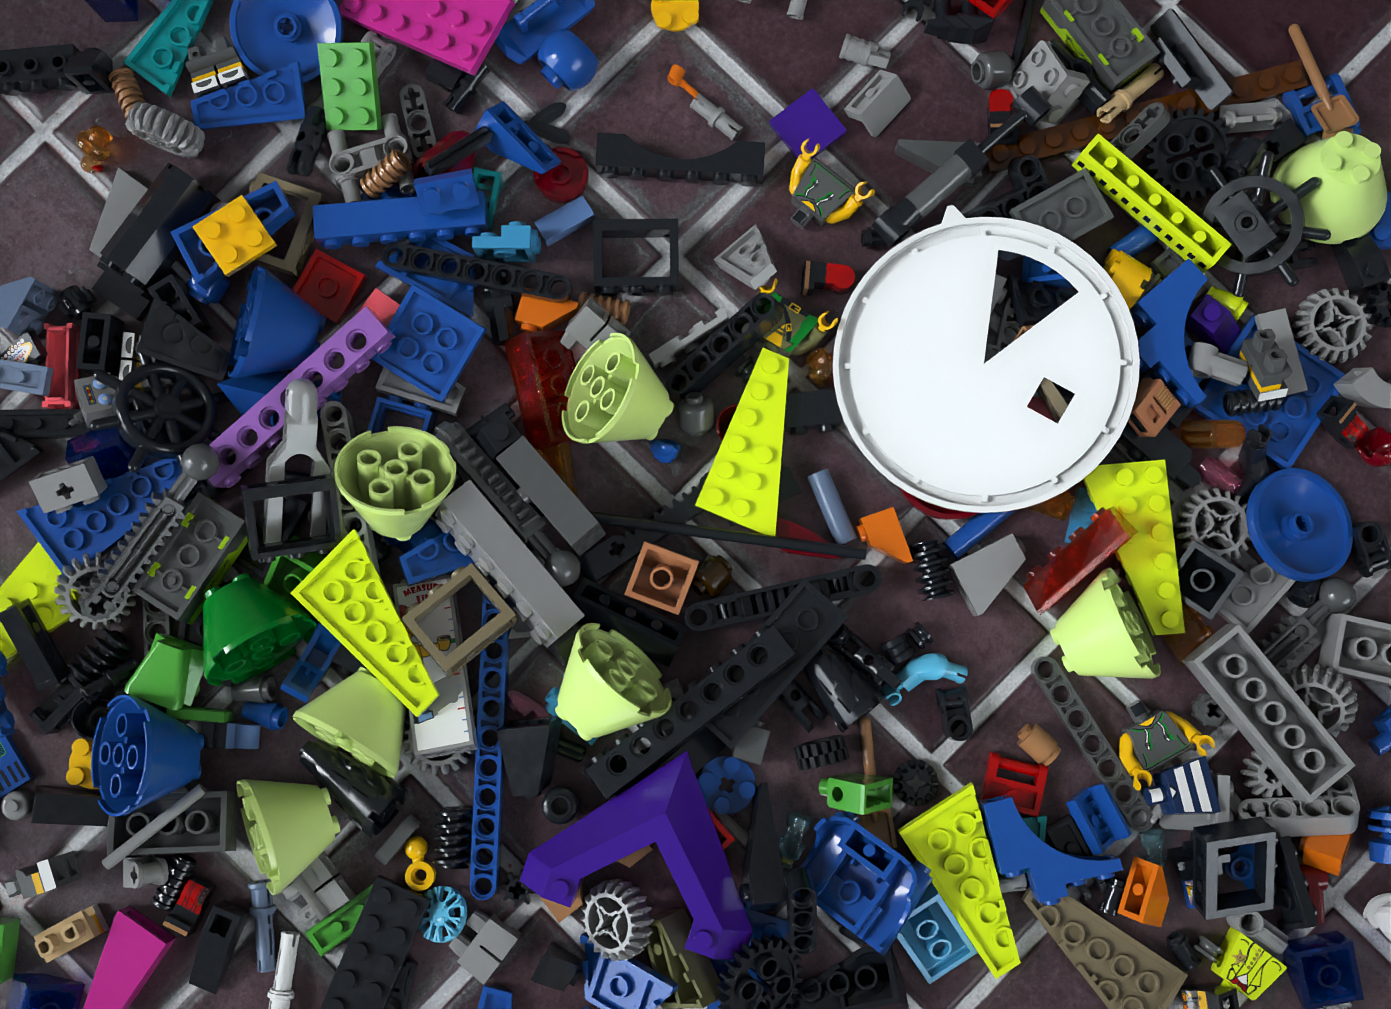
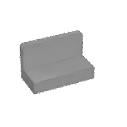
[844,70,911,137]

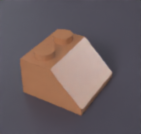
[624,541,699,615]

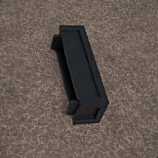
[0,598,70,691]

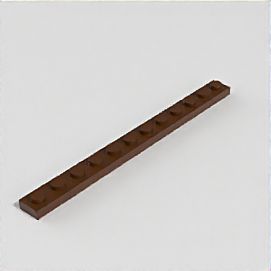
[985,60,1309,175]

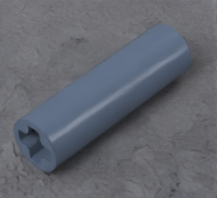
[807,469,858,545]

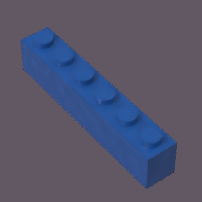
[312,191,489,250]

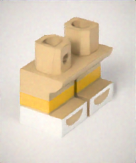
[34,904,110,963]

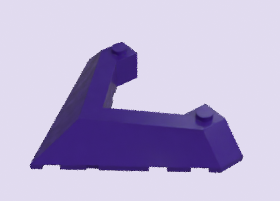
[520,751,753,960]

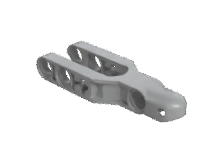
[263,378,330,544]

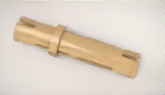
[1096,63,1164,124]

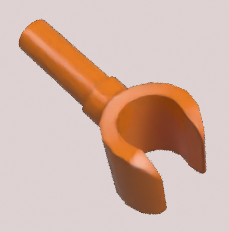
[667,64,699,100]

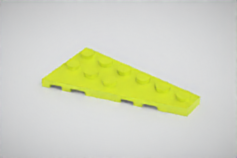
[695,348,789,536]
[1083,460,1185,635]
[291,529,440,717]
[0,542,82,659]
[898,782,1021,979]

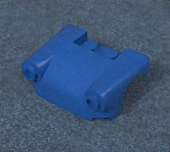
[800,811,933,956]

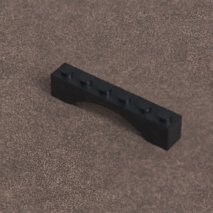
[595,133,765,187]

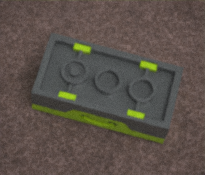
[1040,0,1160,94]
[131,492,257,625]

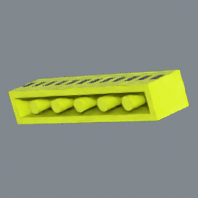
[1071,133,1232,273]

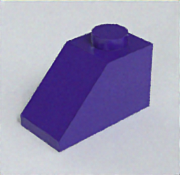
[1185,294,1241,354]

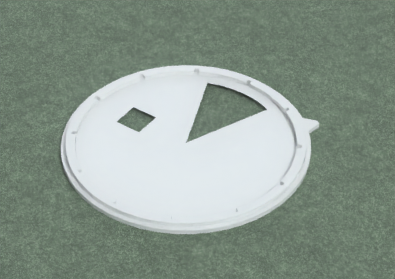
[833,205,1140,513]

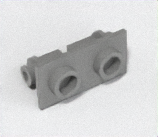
[1219,101,1282,133]

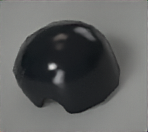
[70,697,111,741]

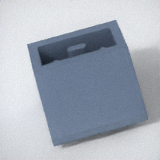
[0,277,60,336]

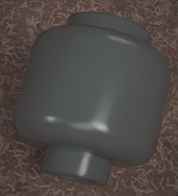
[971,50,1015,89]
[677,392,716,436]

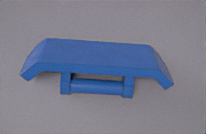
[494,0,595,64]

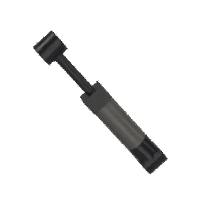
[872,85,1052,247]

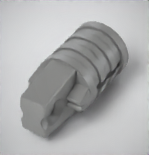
[839,33,891,69]

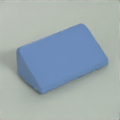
[534,195,596,246]

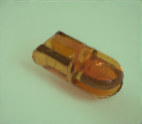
[1180,419,1246,449]

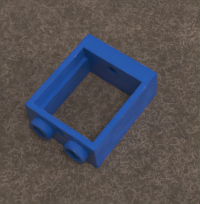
[367,395,437,434]

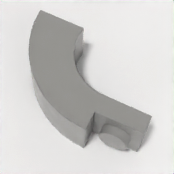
[1333,367,1391,408]

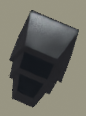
[924,0,995,45]

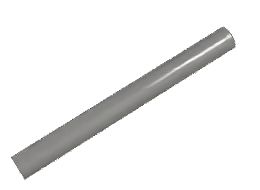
[102,784,207,870]

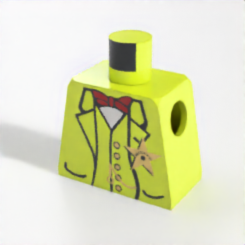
[1211,927,1287,1005]

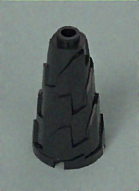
[804,643,887,733]
[299,740,408,838]

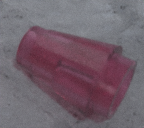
[1197,456,1243,494]

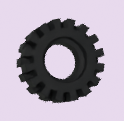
[793,734,850,770]

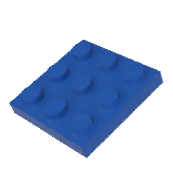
[371,284,487,403]

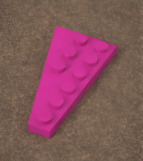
[339,0,515,76]

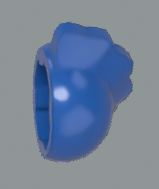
[651,439,681,463]

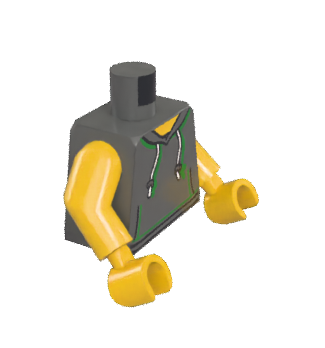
[789,138,875,229]
[1119,700,1215,790]

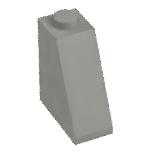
[947,533,1026,616]

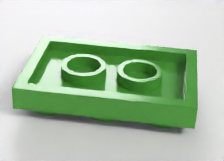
[317,42,382,130]

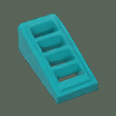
[473,167,504,228]

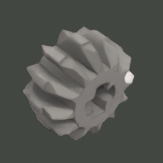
[1240,750,1286,798]

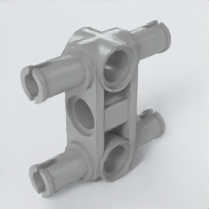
[327,113,416,203]

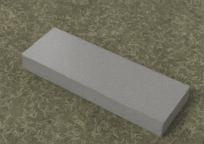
[1254,308,1308,396]

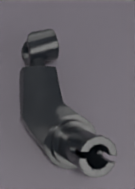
[1229,424,1272,505]

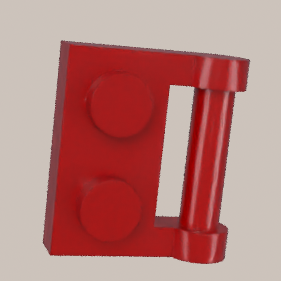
[979,751,1048,817]

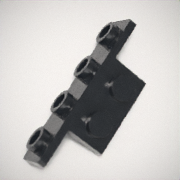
[1150,9,1234,110]

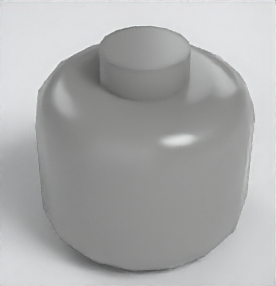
[1,790,34,820]

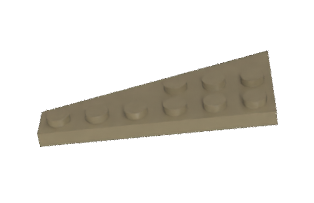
[1021,885,1188,1009]

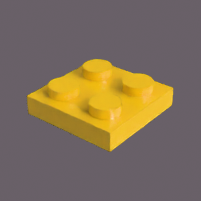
[192,195,277,277]

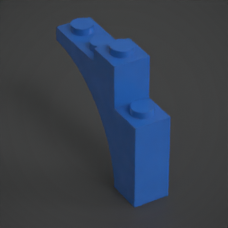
[1130,259,1208,409]
[978,794,1123,905]

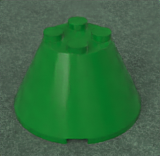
[203,573,317,686]

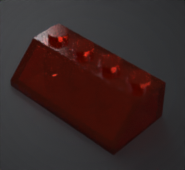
[504,331,579,451]
[1023,506,1138,615]

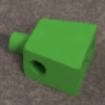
[819,773,893,815]

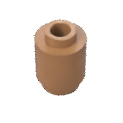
[1017,723,1061,766]

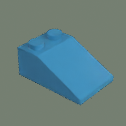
[897,882,978,984]

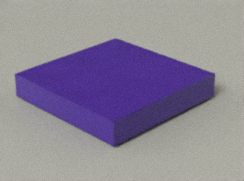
[769,88,847,159]

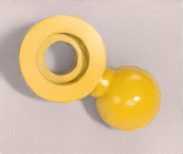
[404,836,436,891]

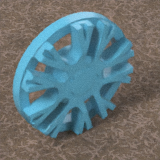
[420,886,467,943]

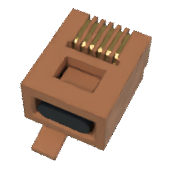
[1127,378,1181,437]

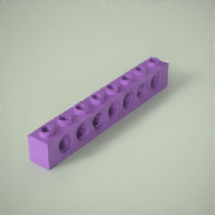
[208,306,396,488]

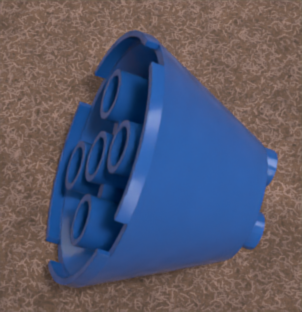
[228,265,326,378]
[91,695,204,817]

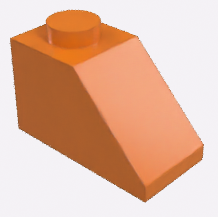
[515,287,579,334]
[856,507,913,564]
[1299,832,1354,876]
[1117,856,1169,927]

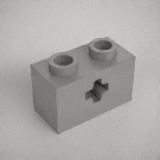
[29,456,108,514]

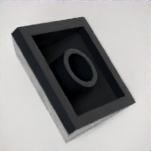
[1177,540,1246,620]

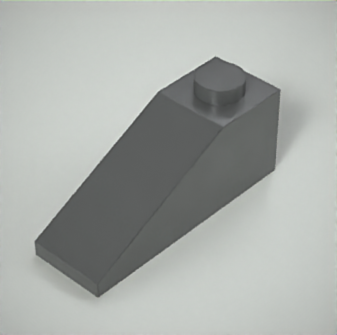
[895,139,982,187]

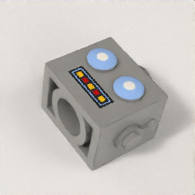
[74,372,116,428]

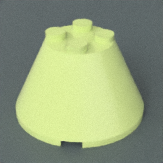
[1270,131,1387,244]
[562,333,674,444]
[334,426,456,541]
[1050,568,1161,679]
[555,623,672,741]
[292,667,407,778]
[236,779,340,896]

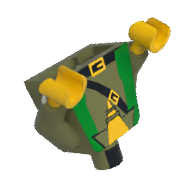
[756,278,838,358]

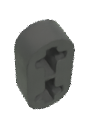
[374,814,422,866]

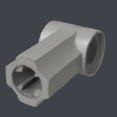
[1187,342,1248,386]
[1226,912,1289,957]

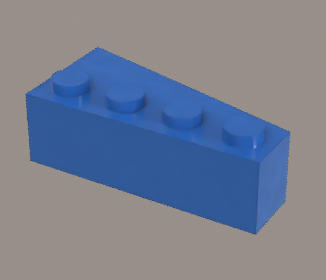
[171,181,296,290]

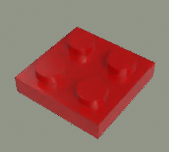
[292,249,367,326]

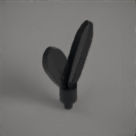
[524,102,570,144]

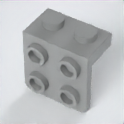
[1009,40,1090,124]
[1159,772,1234,830]

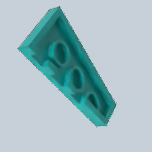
[123,0,214,98]

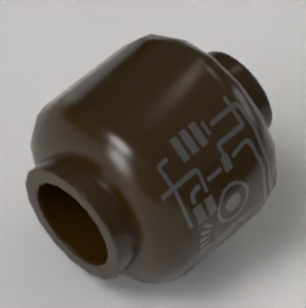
[691,555,733,597]

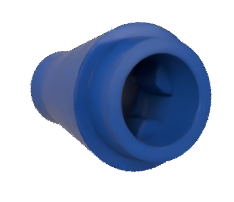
[242,702,288,731]

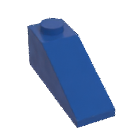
[474,101,561,174]

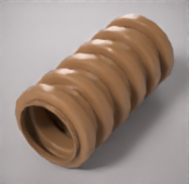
[108,67,146,120]
[360,149,412,199]
[577,291,631,325]

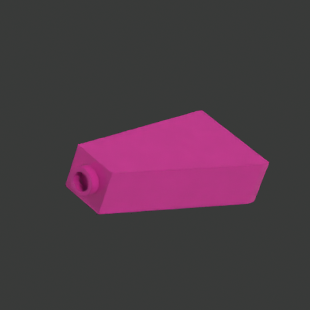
[83,905,176,1009]

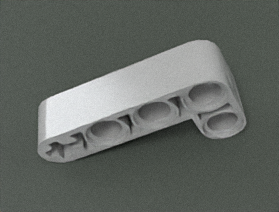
[1237,774,1360,837]

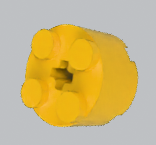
[1103,248,1152,310]

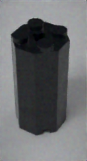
[99,162,221,293]

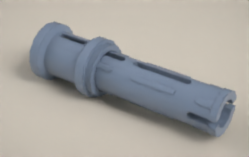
[247,879,277,973]

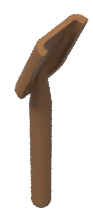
[1288,24,1359,134]
[857,716,897,849]

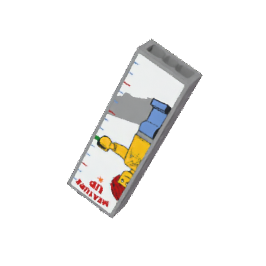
[393,574,478,760]

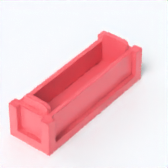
[42,323,81,409]

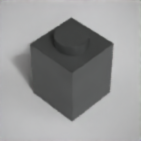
[732,721,770,765]

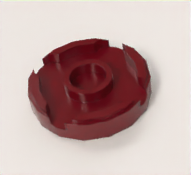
[533,147,589,203]

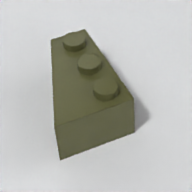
[647,909,722,1009]

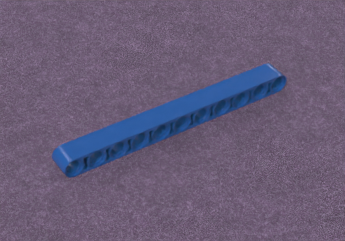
[470,581,512,900]

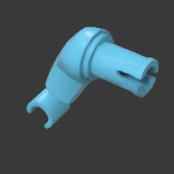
[882,653,968,706]

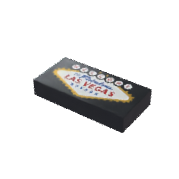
[0,330,48,365]

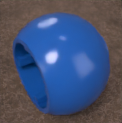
[538,28,598,91]

